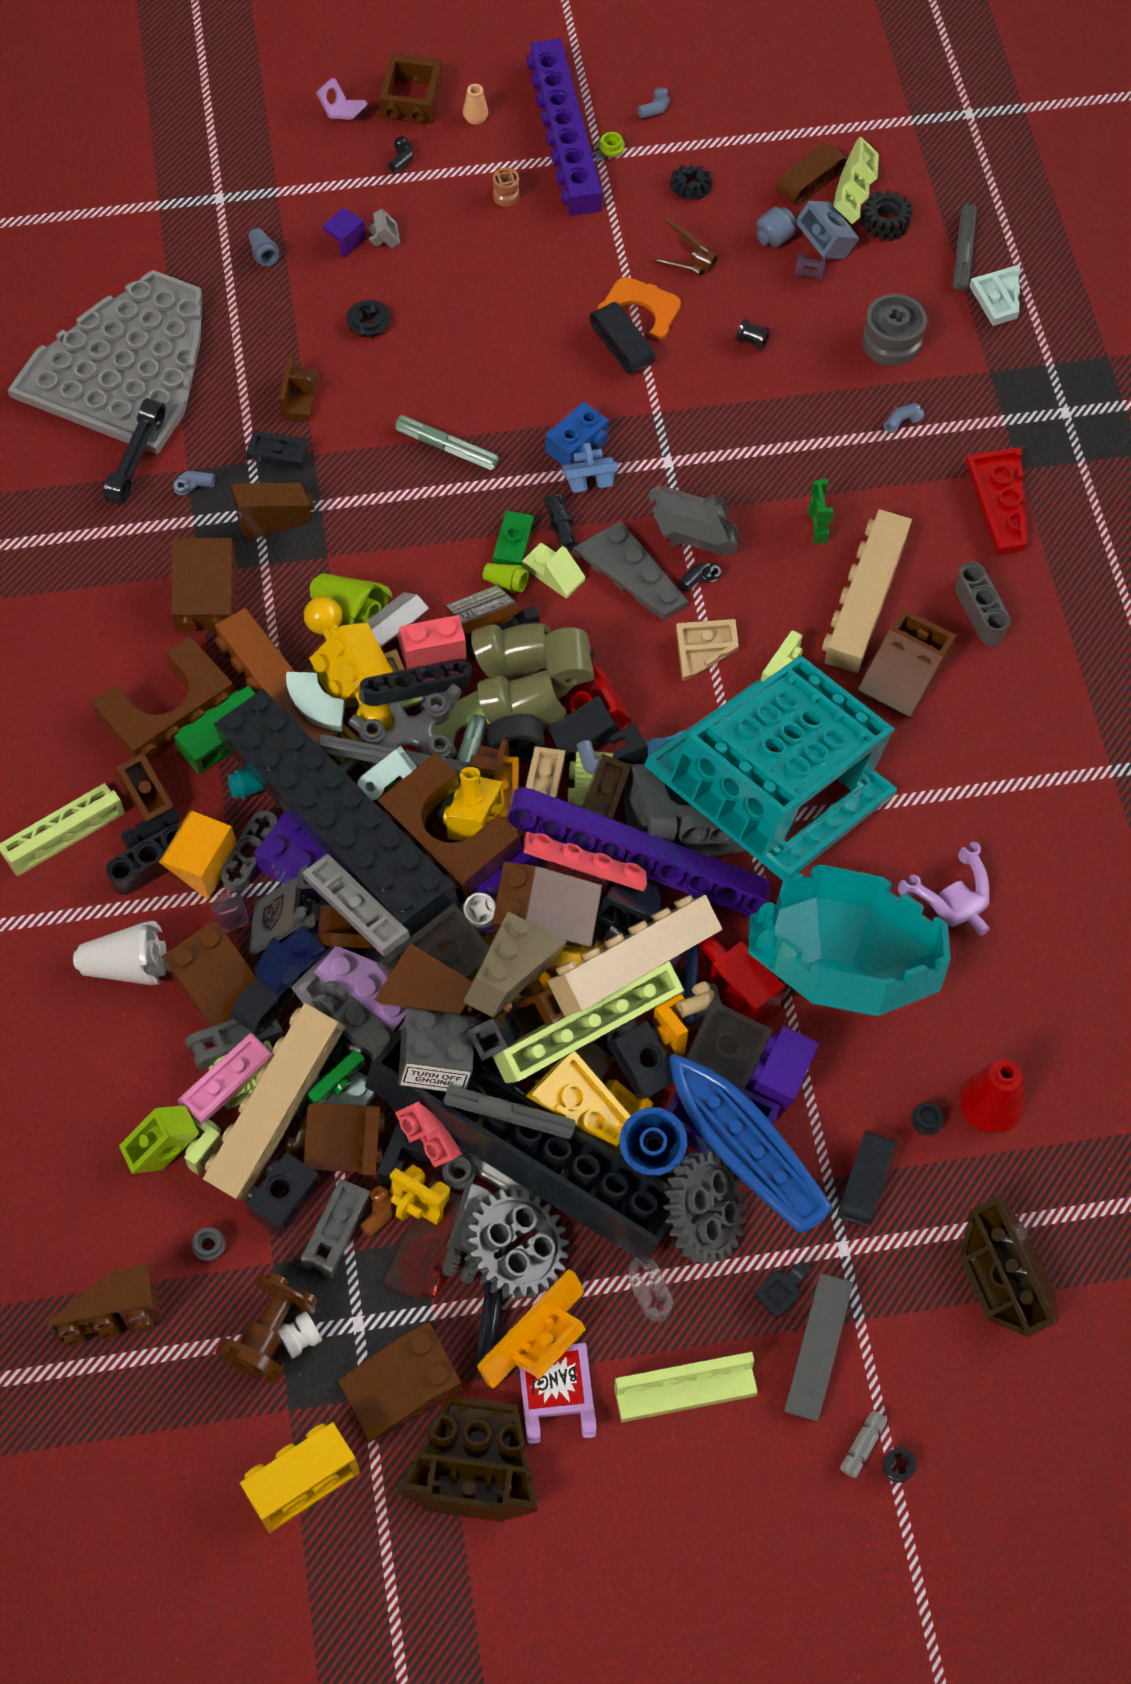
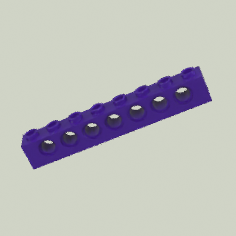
[526,38,602,216]

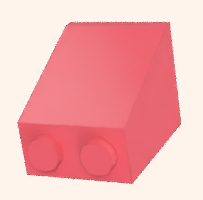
[397,615,466,680]

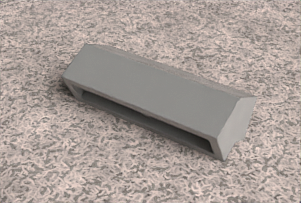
[365,592,429,648]

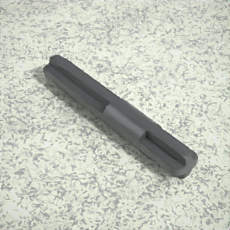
[953,203,977,292]
[444,1085,575,1139]

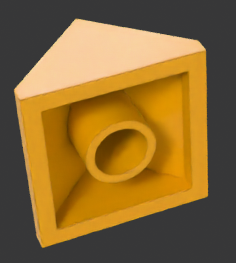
[159,811,237,899]

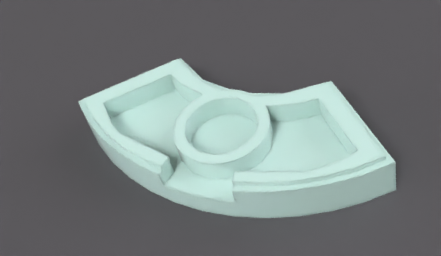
[286,672,345,732]

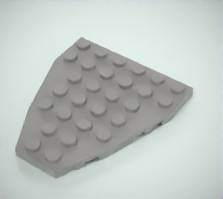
[8,270,203,455]

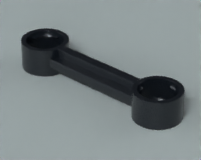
[103,398,166,505]

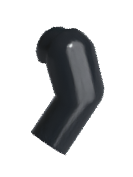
[678,563,721,592]

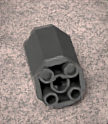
[649,485,741,556]

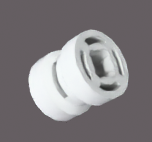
[463,893,496,928]
[277,1311,322,1359]

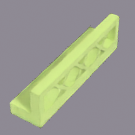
[0,783,125,877]
[614,1352,758,1423]

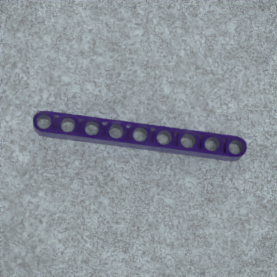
[508,787,772,917]

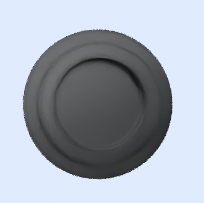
[911,1103,944,1136]

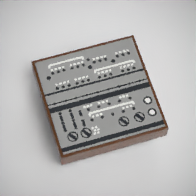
[444,585,519,634]

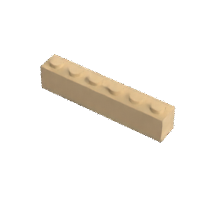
[822,509,912,674]
[547,894,722,1016]
[203,1003,346,1201]

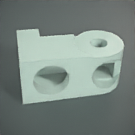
[357,746,417,800]

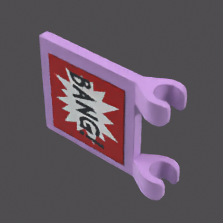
[519,1343,597,1444]

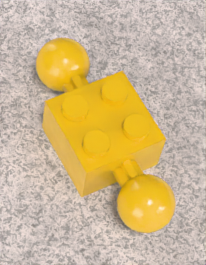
[304,596,395,734]

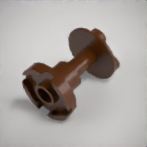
[215,1272,318,1385]

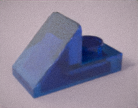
[254,926,325,994]

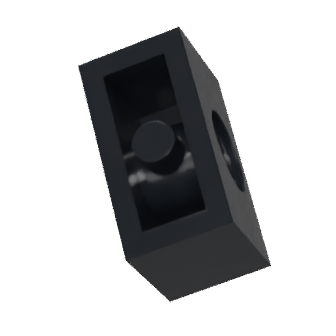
[606,1021,674,1100]
[246,1152,321,1237]

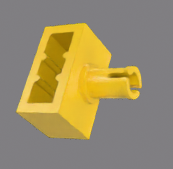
[443,767,504,841]

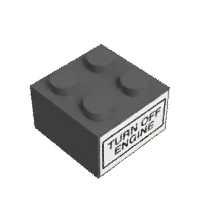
[398,1008,474,1092]

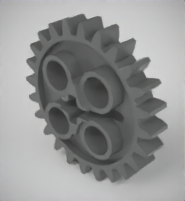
[664,1151,747,1263]
[462,1188,569,1300]

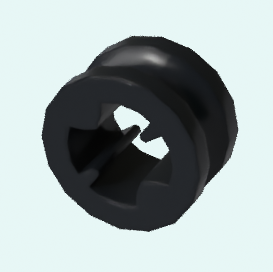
[882,1448,916,1483]

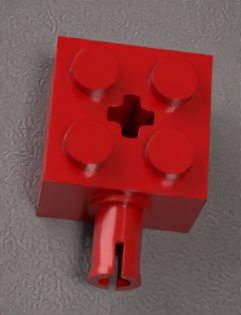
[698,935,785,1035]

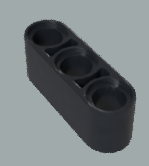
[589,301,656,375]
[106,825,181,895]
[836,1129,897,1229]

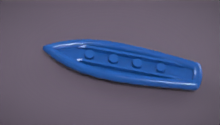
[669,1054,832,1233]

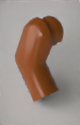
[359,1186,393,1238]

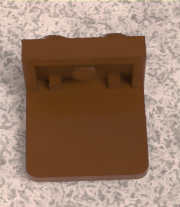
[303,1102,384,1175]

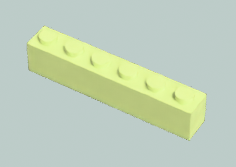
[492,961,684,1083]

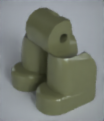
[471,623,595,732]

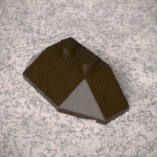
[959,1196,1058,1337]

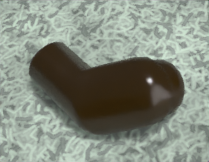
[285,1107,307,1154]

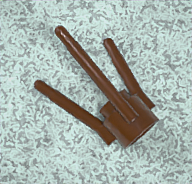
[654,217,718,275]

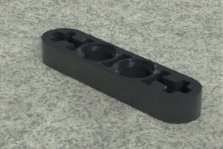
[359,659,472,706]

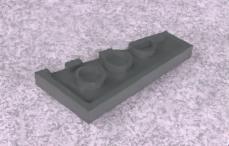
[573,521,688,621]

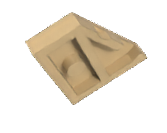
[676,619,739,681]

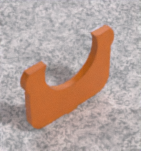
[597,277,681,341]

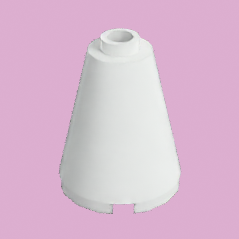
[73,921,167,985]

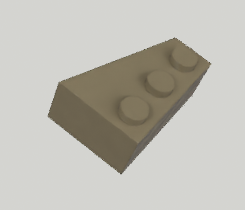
[463,912,567,1017]

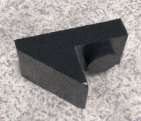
[377,1120,428,1187]

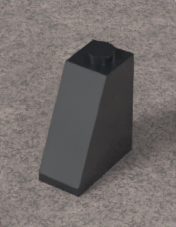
[596,878,661,935]

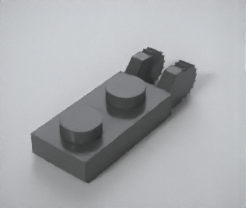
[312,980,396,1061]
[442,1183,495,1284]

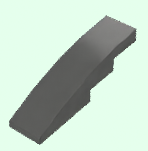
[784,1273,853,1422]

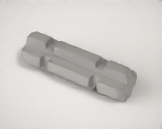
[840,1411,887,1478]

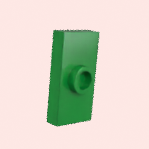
[493,511,534,566]
[307,1050,366,1103]

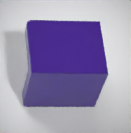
[323,208,366,257]

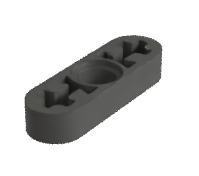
[220,811,278,893]

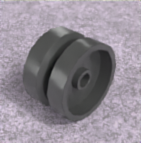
[861,294,927,366]

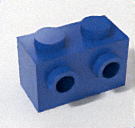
[545,402,609,465]

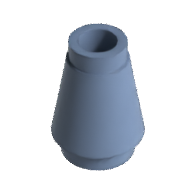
[248,228,279,266]

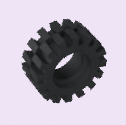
[862,190,912,241]

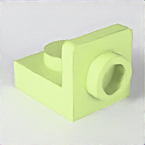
[184,1118,224,1176]

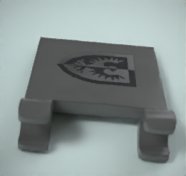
[249,865,316,955]

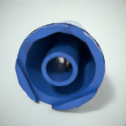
[619,1107,688,1176]

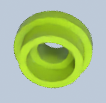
[598,132,625,157]

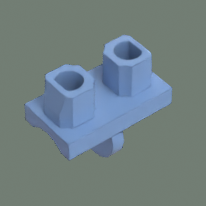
[562,443,618,493]

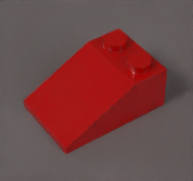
[543,662,633,750]

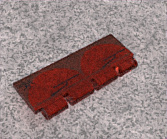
[383,1165,483,1300]

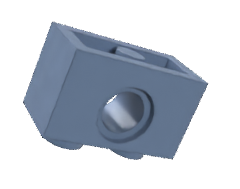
[796,200,859,259]

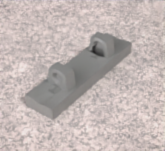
[302,854,410,957]

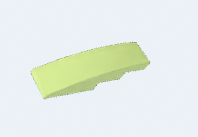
[834,137,879,224]

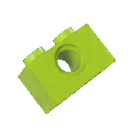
[119,1105,199,1174]

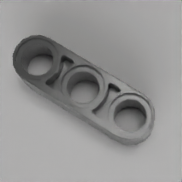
[955,562,1010,646]

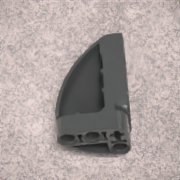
[624,764,796,858]

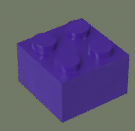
[743,1026,819,1119]

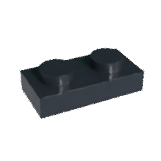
[246,430,309,469]

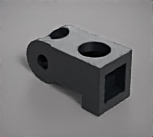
[467,1012,520,1061]

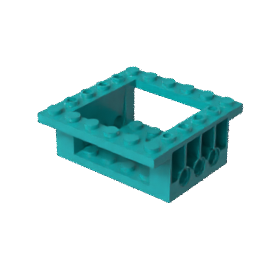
[644,655,897,883]

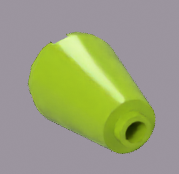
[310,573,392,626]

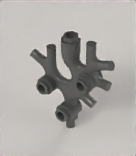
[331,684,462,782]

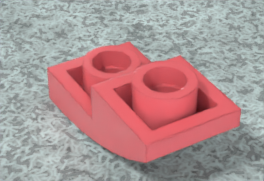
[395,1102,462,1167]

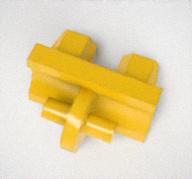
[389,1165,450,1225]

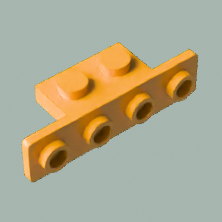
[477,1269,586,1388]

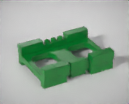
[808,479,833,544]

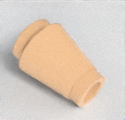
[463,84,489,124]

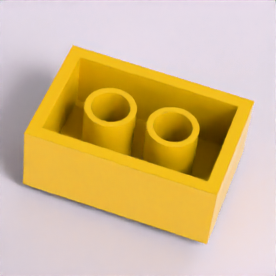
[240,1422,360,1534]

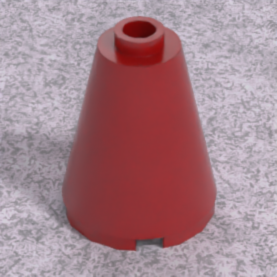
[960,1059,1026,1133]

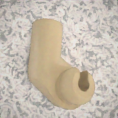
[677,981,715,1018]

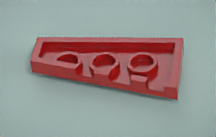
[965,447,1027,555]

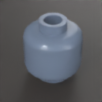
[756,207,797,248]

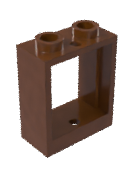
[379,53,443,124]

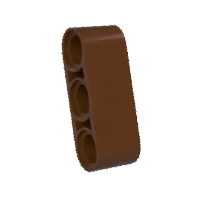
[776,143,847,205]

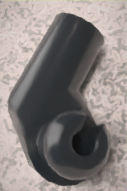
[388,136,414,174]

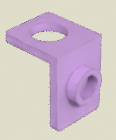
[317,78,367,120]

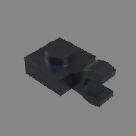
[753,1260,811,1320]

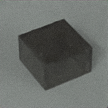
[684,1000,773,1089]

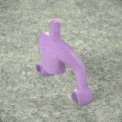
[898,842,990,936]

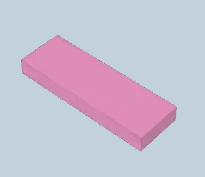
[178,1033,274,1125]

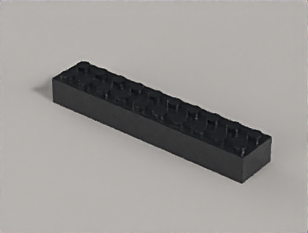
[214,688,459,942]
[365,1028,673,1265]

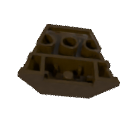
[395,1396,538,1522]

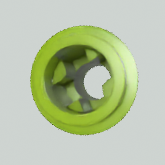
[483,563,529,594]

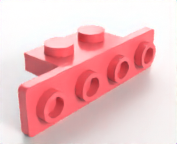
[524,832,647,897]

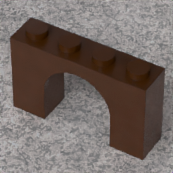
[91,636,235,760]
[378,752,522,897]

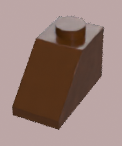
[114,753,174,822]

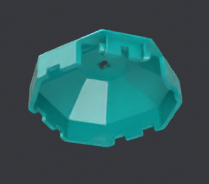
[748,865,951,1016]

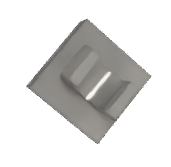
[367,209,400,248]

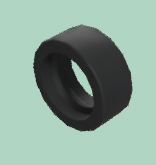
[486,715,545,763]

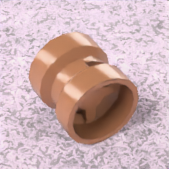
[493,168,519,207]

